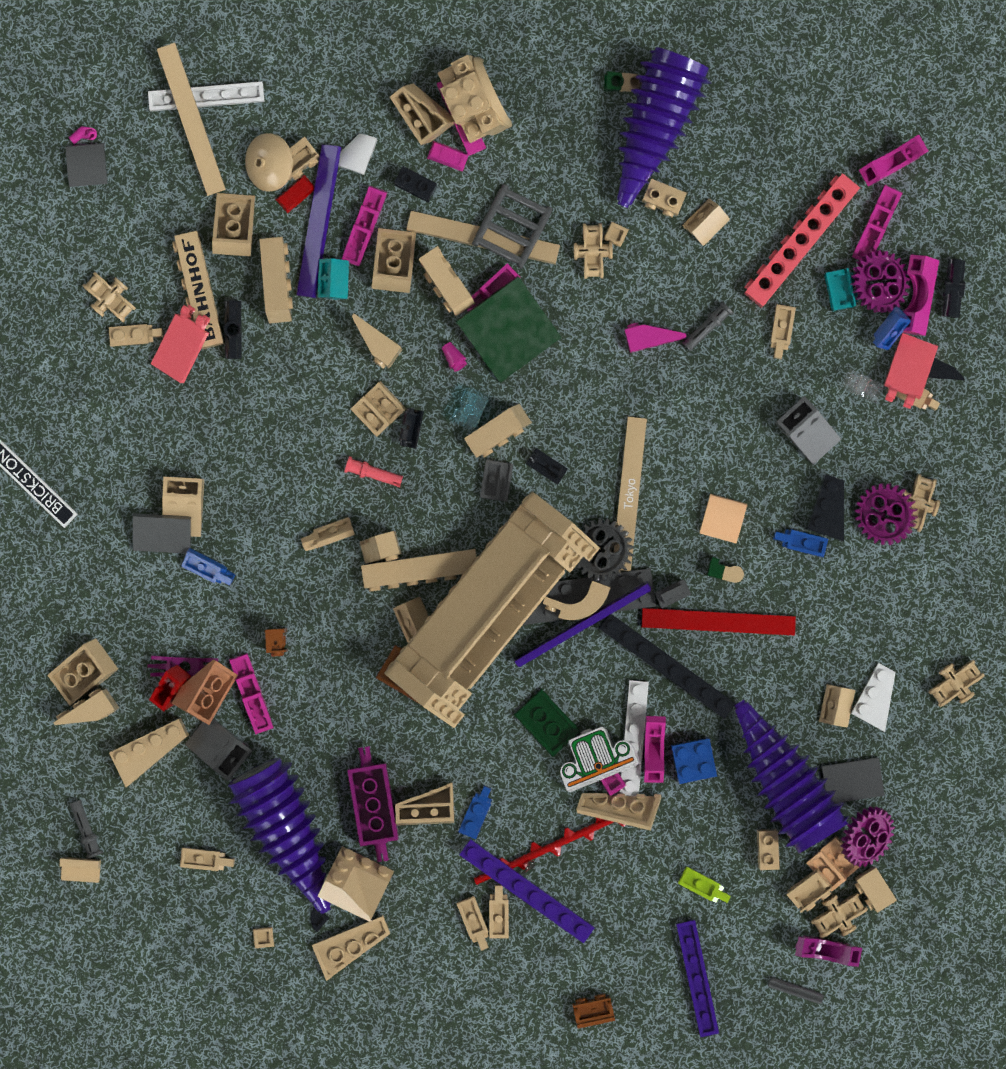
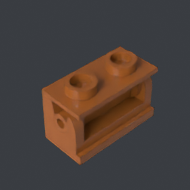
[265,628,288,657]
[572,993,615,1029]

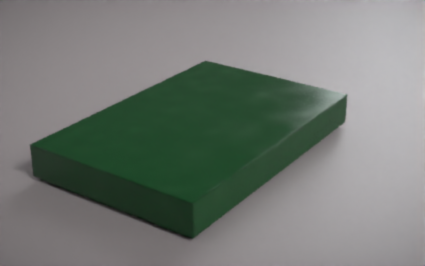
[514,689,580,757]

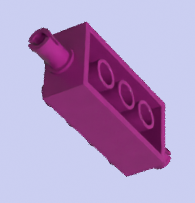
[347,746,399,862]

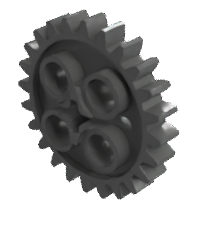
[577,519,634,581]

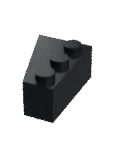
[805,475,844,542]

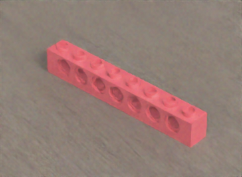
[744,173,860,308]

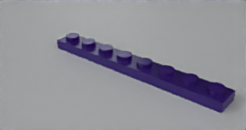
[459,839,595,943]

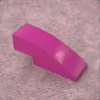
[467,263,520,311]

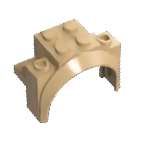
[438,55,512,143]

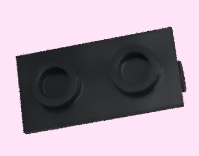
[398,408,424,449]
[526,448,568,485]

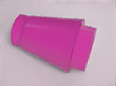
[442,342,467,372]

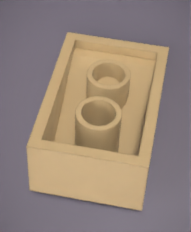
[212,193,255,256]
[372,228,416,293]
[352,314,402,369]
[48,638,118,706]

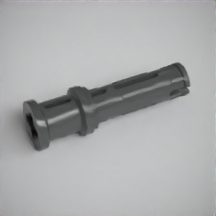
[682,301,733,352]
[69,800,103,859]

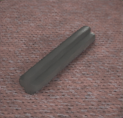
[768,977,824,1004]

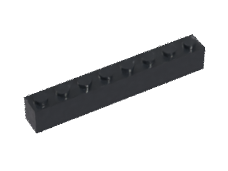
[599,614,736,719]

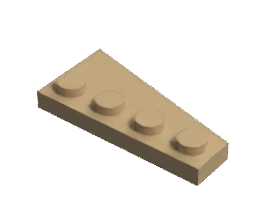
[576,793,661,831]
[312,915,390,981]

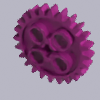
[851,250,911,313]
[855,483,918,545]
[841,806,895,867]

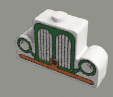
[560,727,641,792]

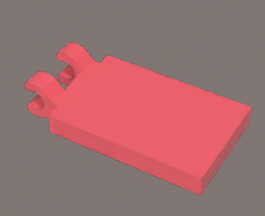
[151,305,210,383]
[884,333,938,409]

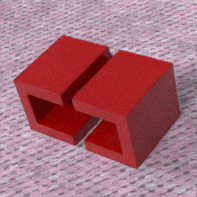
[149,665,192,712]

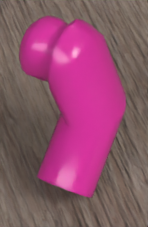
[68,126,97,145]

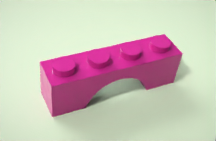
[903,255,939,336]

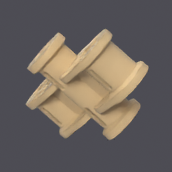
[574,223,613,279]
[82,272,136,323]
[898,474,940,532]
[929,659,985,707]
[811,893,868,938]

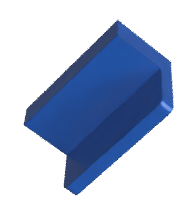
[873,307,911,350]

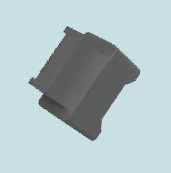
[654,580,691,608]

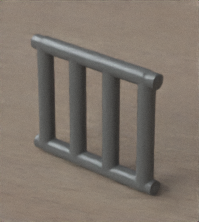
[472,184,553,269]

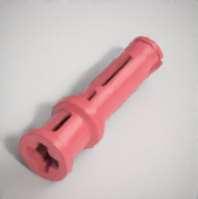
[344,456,403,488]

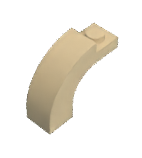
[542,581,610,620]

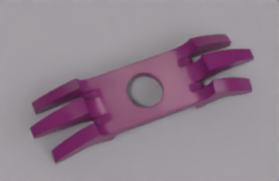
[147,656,218,677]

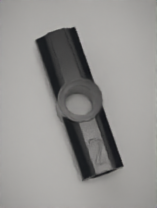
[942,259,965,318]
[224,300,243,359]

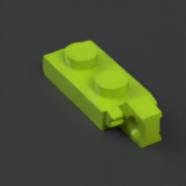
[678,866,731,903]

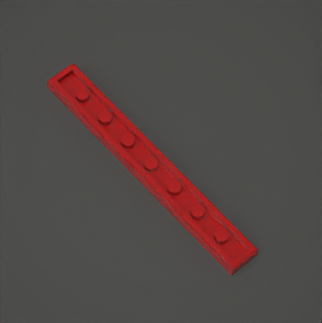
[641,608,796,636]

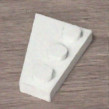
[851,663,896,732]

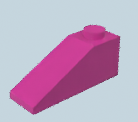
[624,323,686,353]

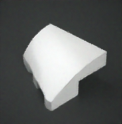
[338,133,378,175]

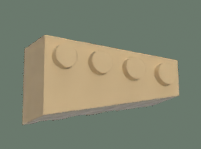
[260,237,293,323]
[109,718,189,787]

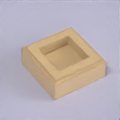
[603,222,629,247]
[253,927,274,948]

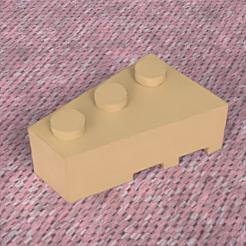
[390,83,455,145]
[419,246,475,316]
[464,404,532,458]
[360,531,402,564]
[395,783,455,825]

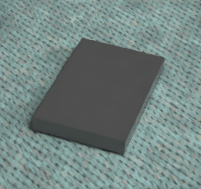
[133,513,191,554]
[821,757,885,803]

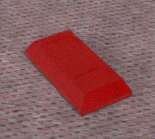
[275,175,315,214]

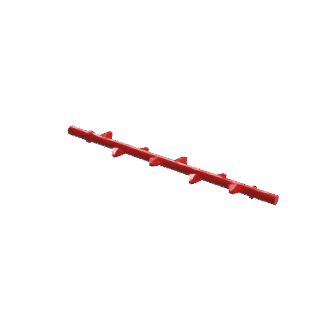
[474,818,626,885]

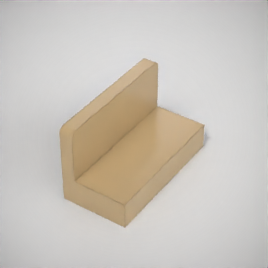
[682,199,730,246]
[393,597,429,643]
[819,684,855,727]
[60,857,101,883]

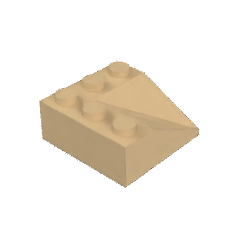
[317,846,394,922]

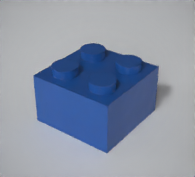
[671,737,717,784]

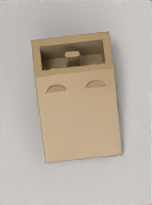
[162,477,204,537]
[54,688,119,725]

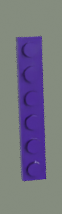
[676,919,719,1037]

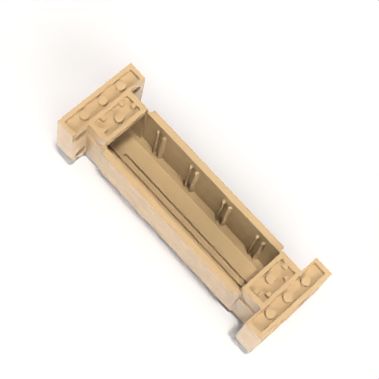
[384,492,600,728]

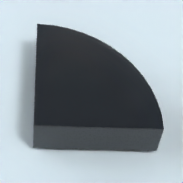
[311,907,330,932]

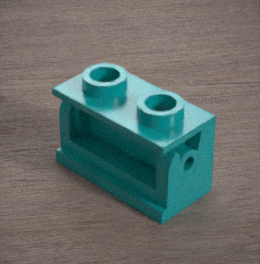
[318,258,349,300]
[824,268,858,312]

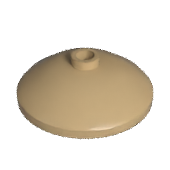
[245,133,293,191]

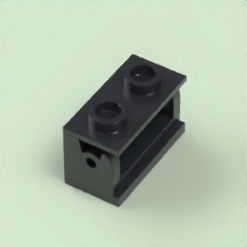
[394,166,437,203]

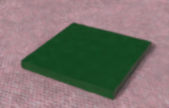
[456,276,562,383]

